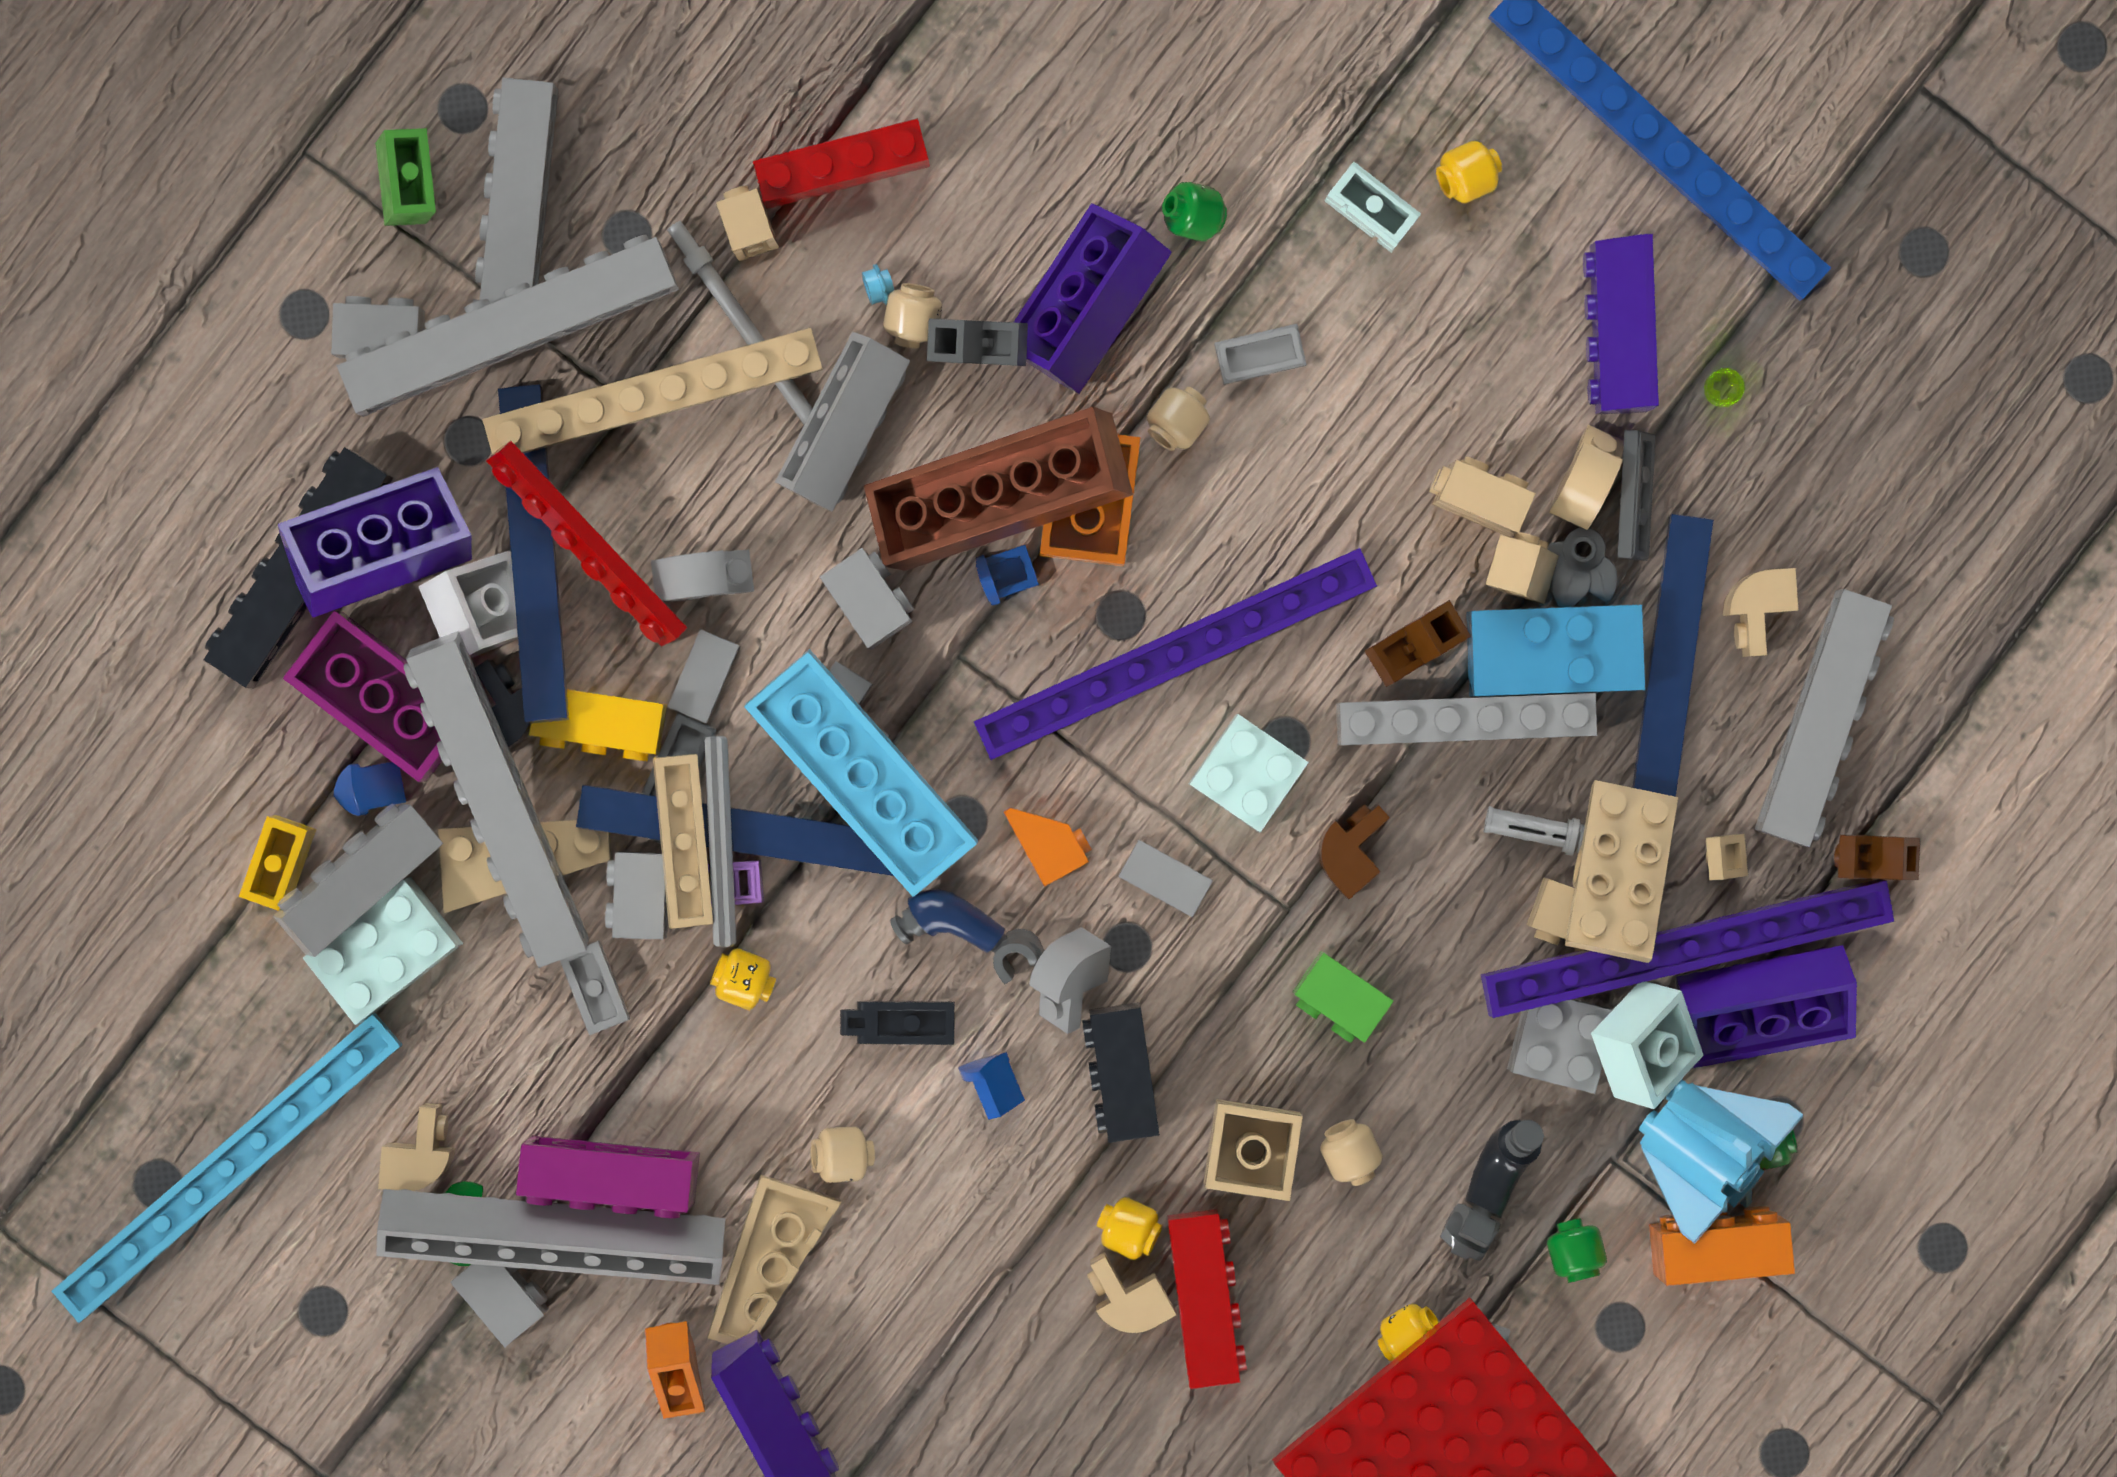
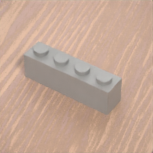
[775,331,910,512]
[273,804,443,957]

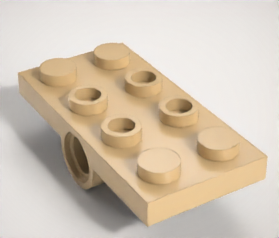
[1565,780,1678,963]

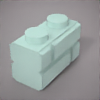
[1325,162,1421,253]

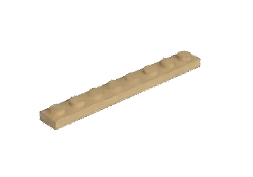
[482,328,823,455]

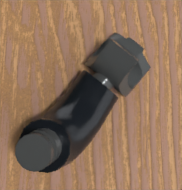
[1440,1120,1544,1261]

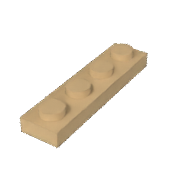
[653,754,713,929]

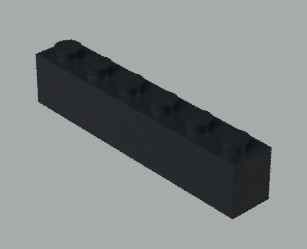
[203,447,393,689]

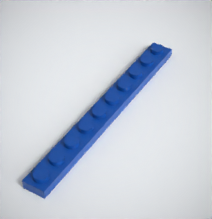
[1488,0,1831,301]

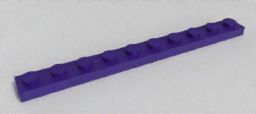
[973,548,1377,760]
[1480,879,1895,1018]

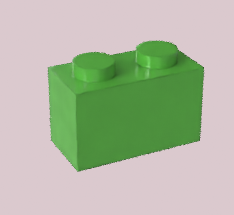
[375,128,436,226]
[1292,951,1393,1043]

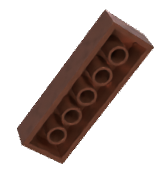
[864,407,1133,571]

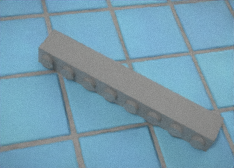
[336,235,679,417]
[404,631,589,968]
[377,1189,725,1285]

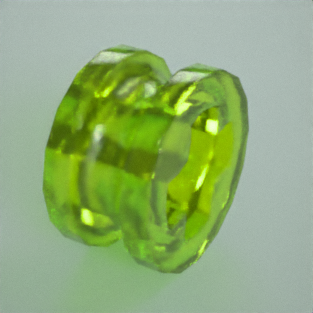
[1704,368,1745,408]

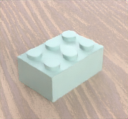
[303,877,463,1025]

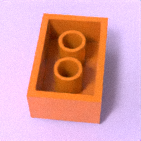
[1040,434,1141,567]
[1649,1206,1795,1286]

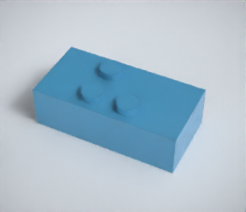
[1466,605,1645,697]

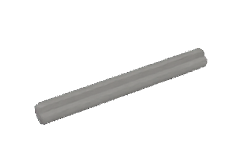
[704,736,736,947]

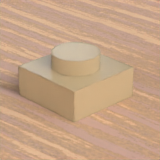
[1706,834,1748,880]

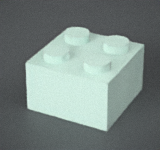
[1188,714,1309,832]
[1591,981,1704,1109]

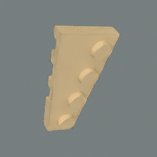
[438,820,612,913]
[707,1175,842,1344]

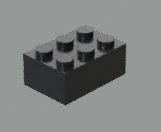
[1082,1002,1160,1143]

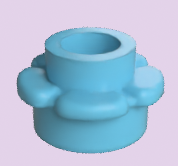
[862,264,894,305]

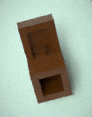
[1364,600,1471,687]
[1319,804,1390,900]
[1834,834,1920,880]

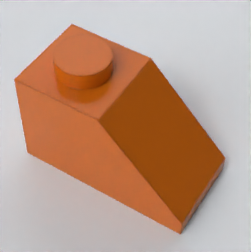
[1004,807,1092,887]
[645,1321,705,1419]

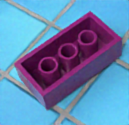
[283,610,442,782]
[516,1135,700,1219]

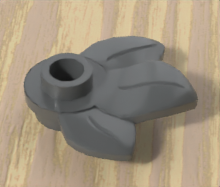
[1548,527,1618,608]

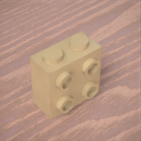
[1429,457,1536,537]

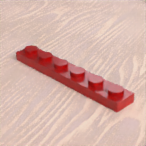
[486,440,687,647]

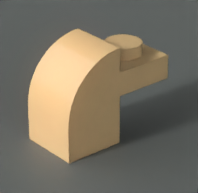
[1549,425,1624,530]
[1723,568,1798,657]
[378,1103,456,1191]
[1087,1252,1176,1333]

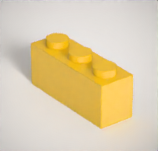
[529,689,667,762]

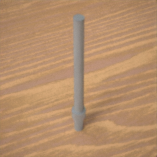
[667,220,813,425]

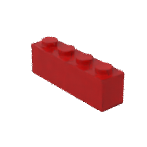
[753,118,930,209]
[1167,1209,1247,1389]

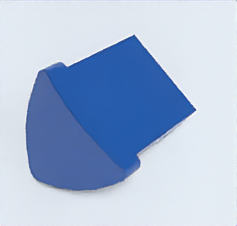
[976,545,1039,606]
[333,762,406,816]
[958,1052,1025,1120]

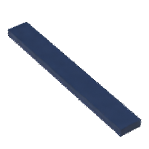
[498,384,569,724]
[1632,514,1714,797]
[576,784,894,876]

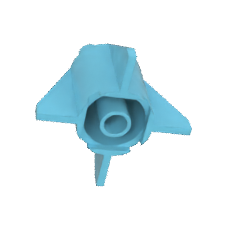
[1639,1080,1803,1244]

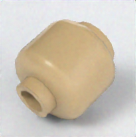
[883,283,942,349]
[1147,387,1210,451]
[1320,1119,1383,1186]
[810,1126,875,1183]

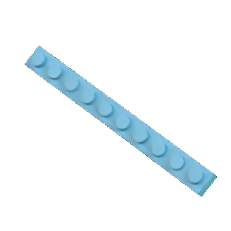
[51,1013,403,1323]

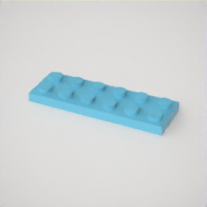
[744,649,978,897]

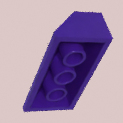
[1013,203,1172,394]
[1583,234,1659,415]
[278,467,472,618]
[1676,945,1857,1069]
[711,1330,839,1477]

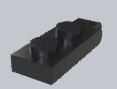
[840,1001,955,1045]

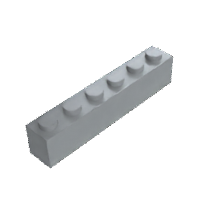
[473,77,558,303]
[1754,589,1894,847]
[1336,693,1597,745]

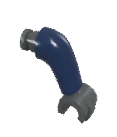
[890,889,1045,985]

